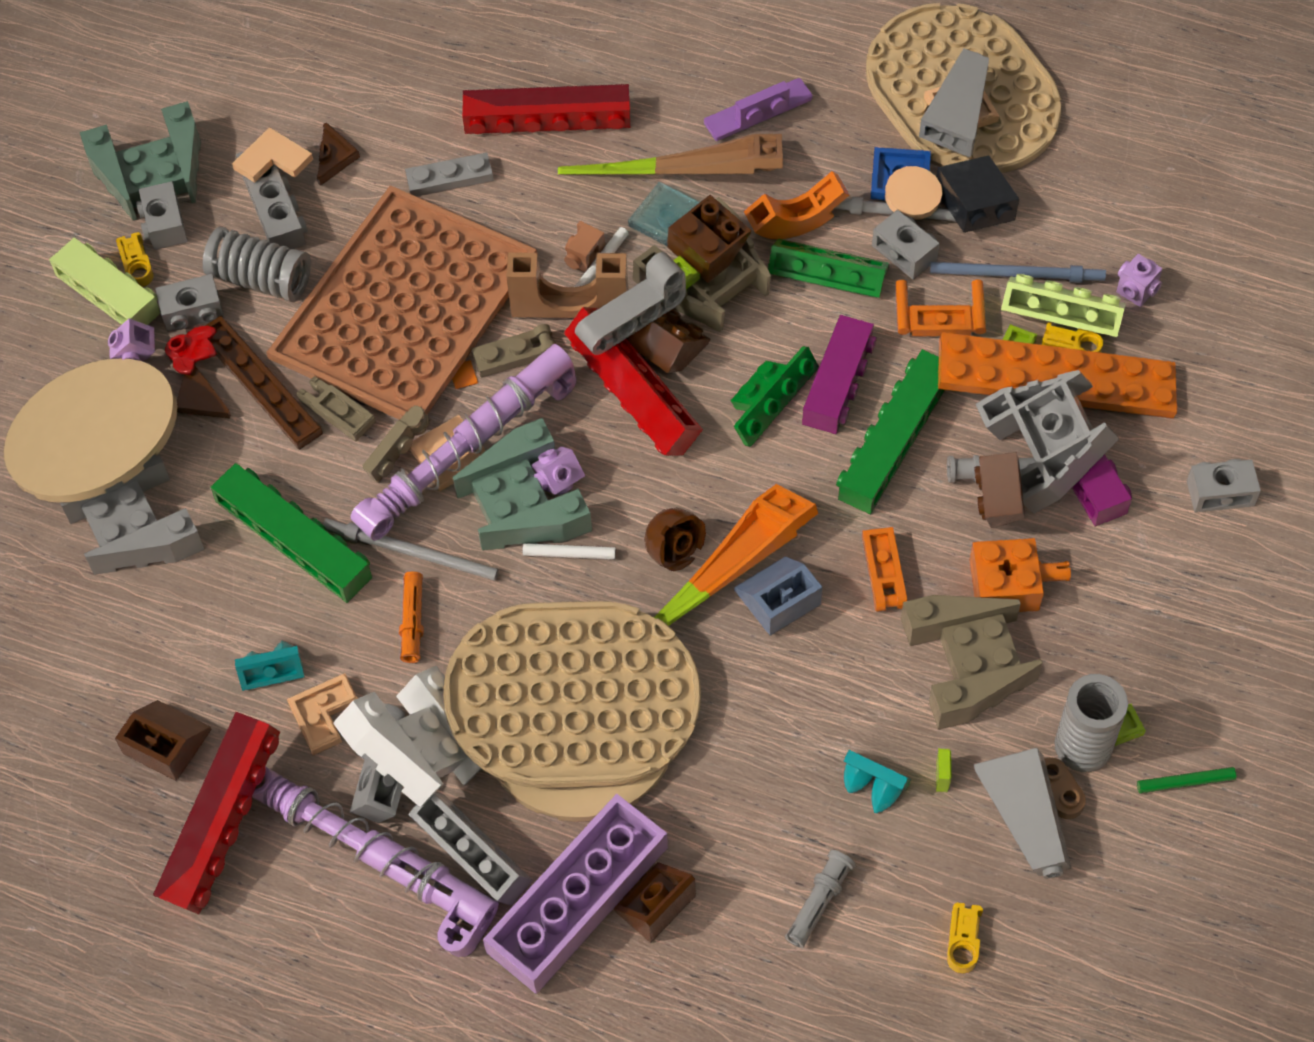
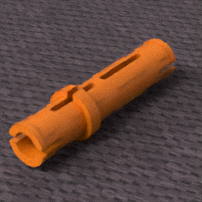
[399,571,424,663]

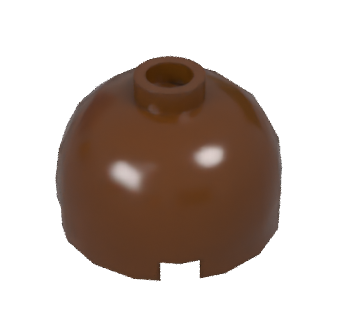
[644,507,706,572]

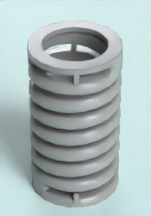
[203,226,311,302]
[1054,674,1128,772]

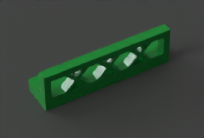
[768,239,890,298]

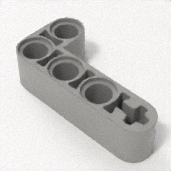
[575,252,686,355]

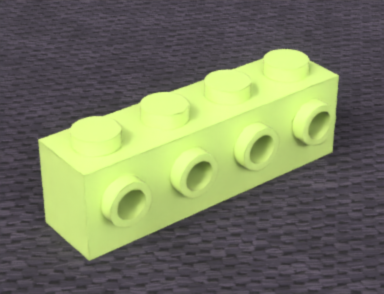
[49,238,161,325]
[1001,274,1126,337]

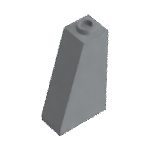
[919,48,989,157]
[974,748,1071,879]

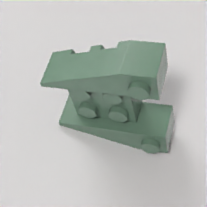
[80,101,201,221]
[453,418,592,551]

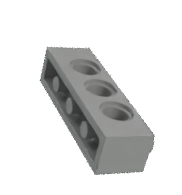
[236,152,308,249]
[408,792,533,906]

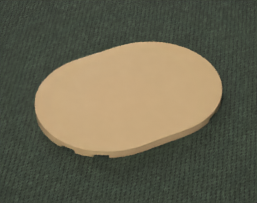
[866,3,1061,173]
[443,601,701,788]

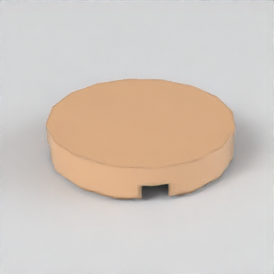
[885,166,942,220]

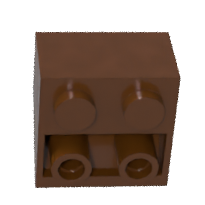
[667,195,751,283]
[626,309,711,373]
[974,452,1026,528]
[115,700,212,782]

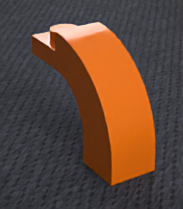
[744,171,850,239]

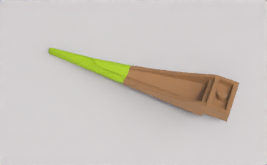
[558,134,783,174]

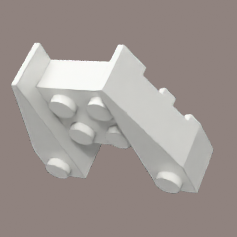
[333,666,482,807]

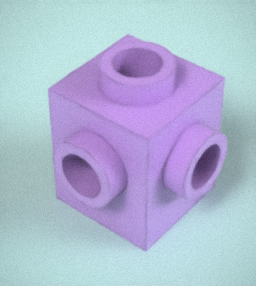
[1116,254,1162,307]
[108,318,155,362]
[531,446,585,495]

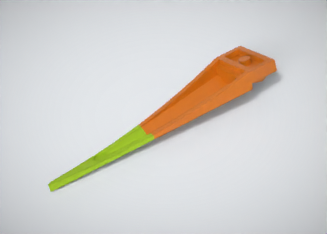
[653,484,819,626]

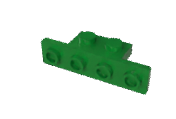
[730,346,819,447]

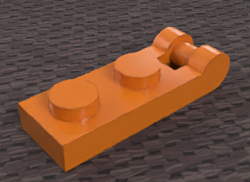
[862,527,907,612]

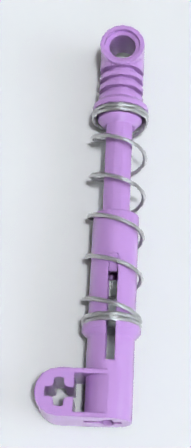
[351,344,576,541]
[252,766,499,957]

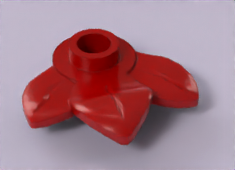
[165,326,217,375]

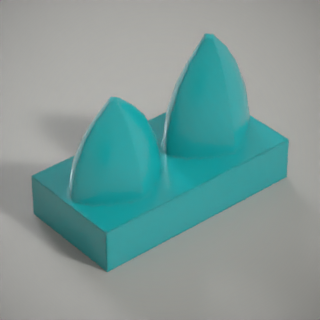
[235,640,305,691]
[844,750,911,813]

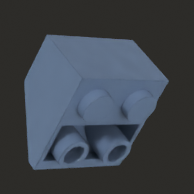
[734,556,822,636]

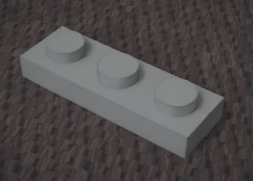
[405,152,494,196]

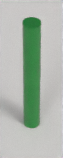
[1137,767,1236,794]

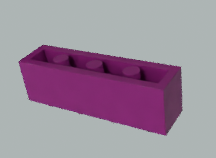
[802,314,877,434]
[1072,454,1132,527]

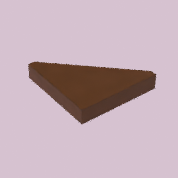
[316,122,360,186]
[177,366,231,419]

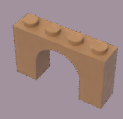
[506,252,629,318]

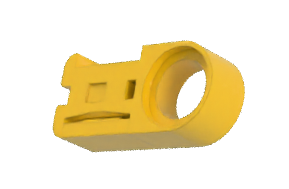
[116,232,154,287]
[1042,322,1103,352]
[947,902,983,974]

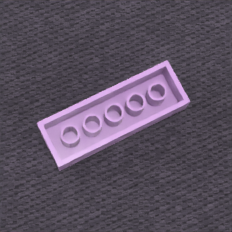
[483,793,668,994]

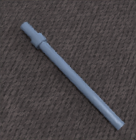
[930,262,1106,283]

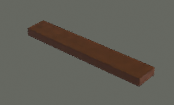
[205,315,323,450]

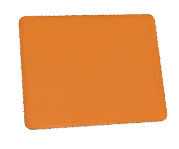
[452,360,478,389]

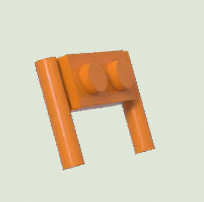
[896,279,986,336]

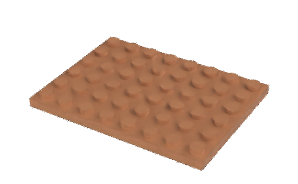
[266,185,537,420]

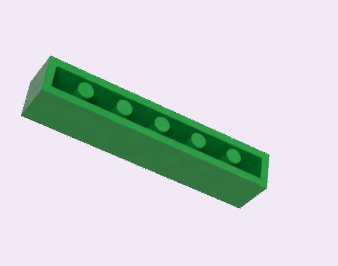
[836,349,945,515]
[210,463,372,603]

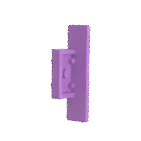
[704,78,812,141]

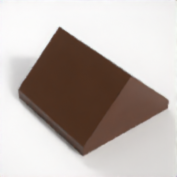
[614,862,696,943]

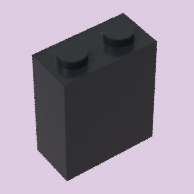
[936,155,1020,233]

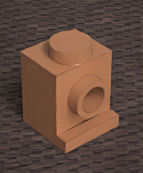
[564,221,605,272]

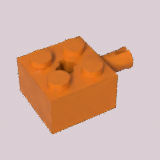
[969,538,1071,612]

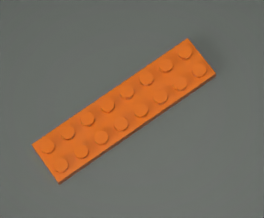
[938,332,1177,419]

